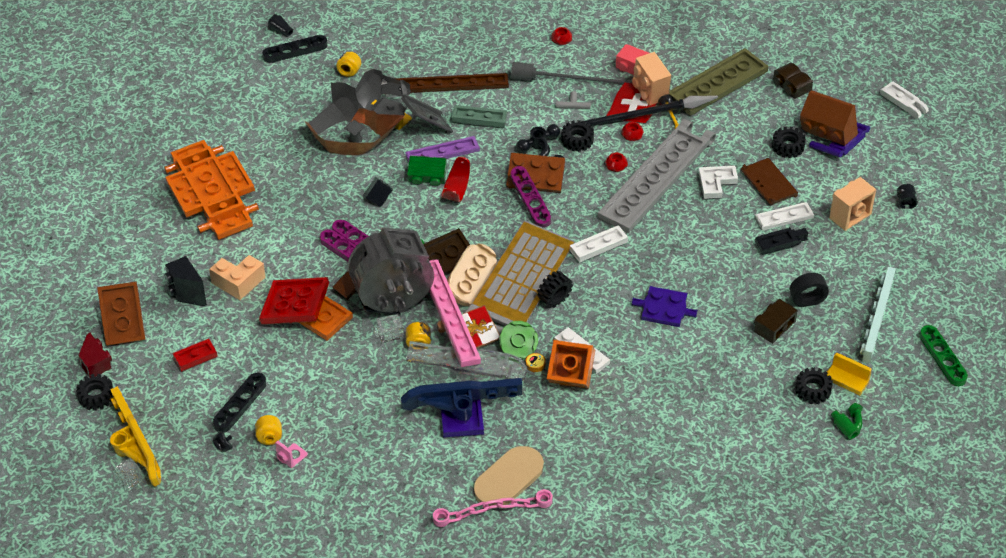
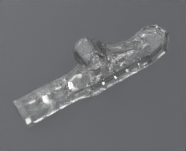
[406,341,528,382]

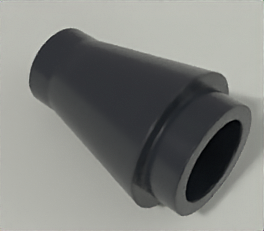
[268,14,294,37]

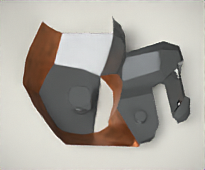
[302,69,411,155]

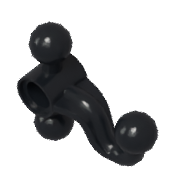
[516,124,564,158]

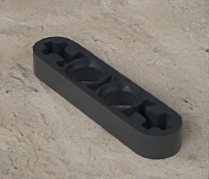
[262,35,328,63]
[213,372,266,433]

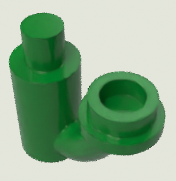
[831,403,863,440]

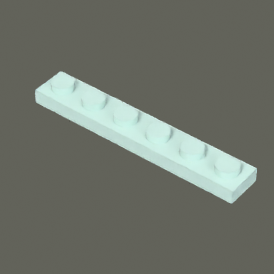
[860,267,896,364]

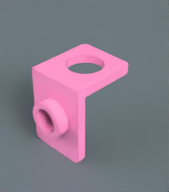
[275,441,308,468]

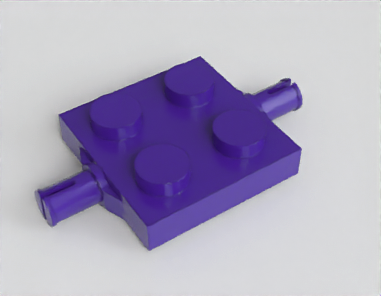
[632,286,698,327]

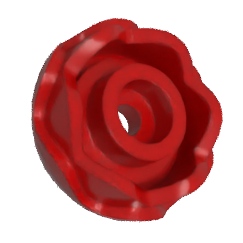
[551,27,572,45]
[621,122,644,141]
[605,152,628,172]

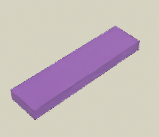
[405,136,480,162]

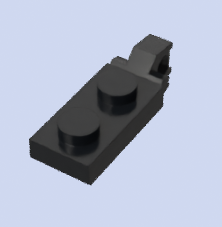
[755,227,808,255]

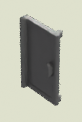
[401,94,453,134]

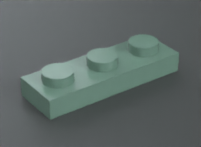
[452,105,507,128]

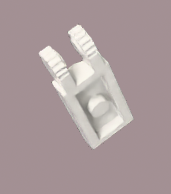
[880,82,929,119]

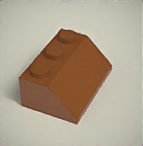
[800,90,858,146]

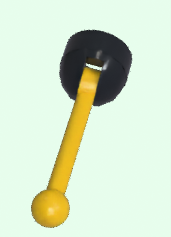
[658,94,679,129]

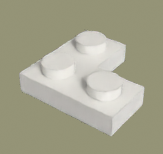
[699,166,738,199]

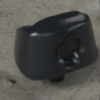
[213,430,233,453]

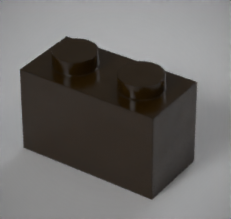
[754,299,798,344]

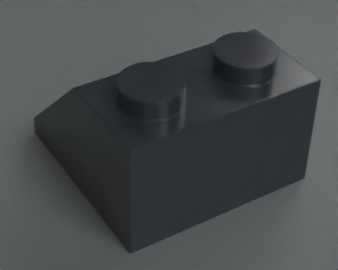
[164,256,207,306]

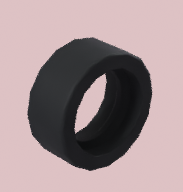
[789,272,829,307]

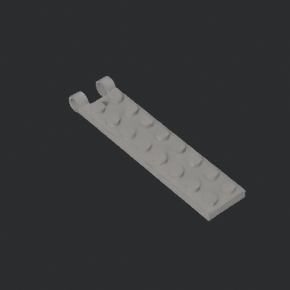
[598,119,716,233]

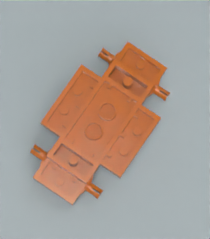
[164,140,259,240]

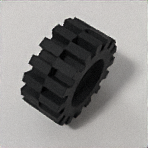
[561,120,594,152]
[772,126,806,158]
[537,271,573,308]
[795,367,833,404]
[76,374,114,411]

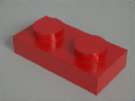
[173,339,218,372]

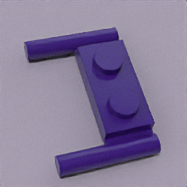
[809,122,870,158]

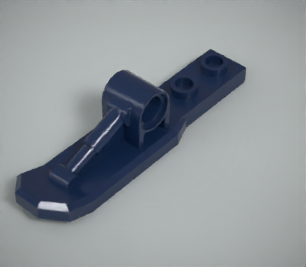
[401,378,522,421]

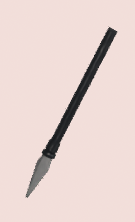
[580,96,718,126]

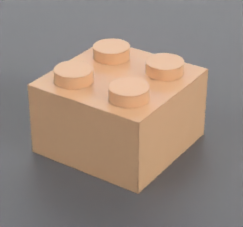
[632,52,671,106]
[829,177,876,231]

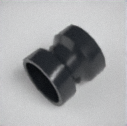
[897,184,918,209]

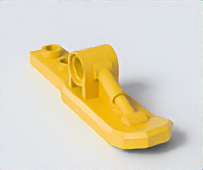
[110,386,161,487]

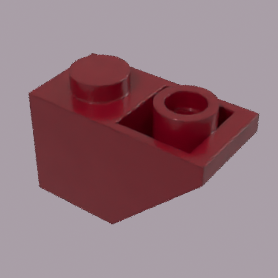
[78,332,112,378]

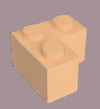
[209,255,265,300]

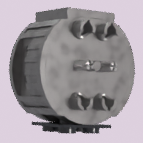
[348,227,434,315]

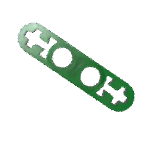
[920,325,968,387]

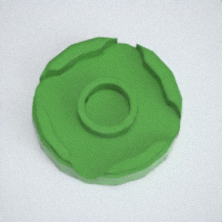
[499,321,538,360]

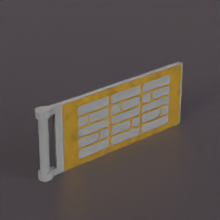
[465,221,575,334]

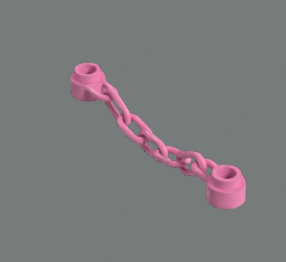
[433,489,553,527]

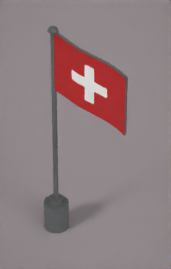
[511,62,657,124]

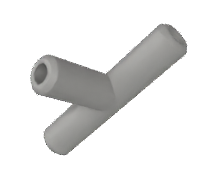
[555,91,591,109]

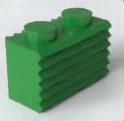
[407,155,447,186]

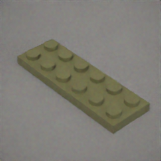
[669,48,769,116]

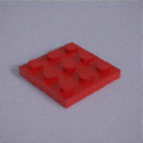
[259,277,329,324]

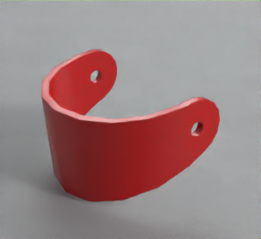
[441,157,470,202]

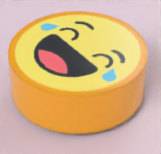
[526,353,546,372]

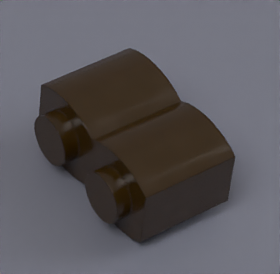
[773,62,813,99]

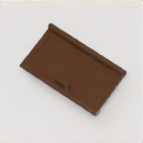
[741,158,798,205]

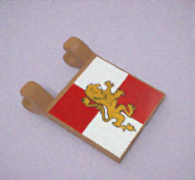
[437,305,500,359]

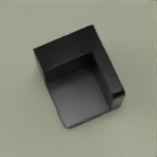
[363,176,393,207]

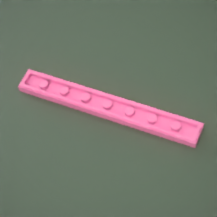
[429,260,481,367]

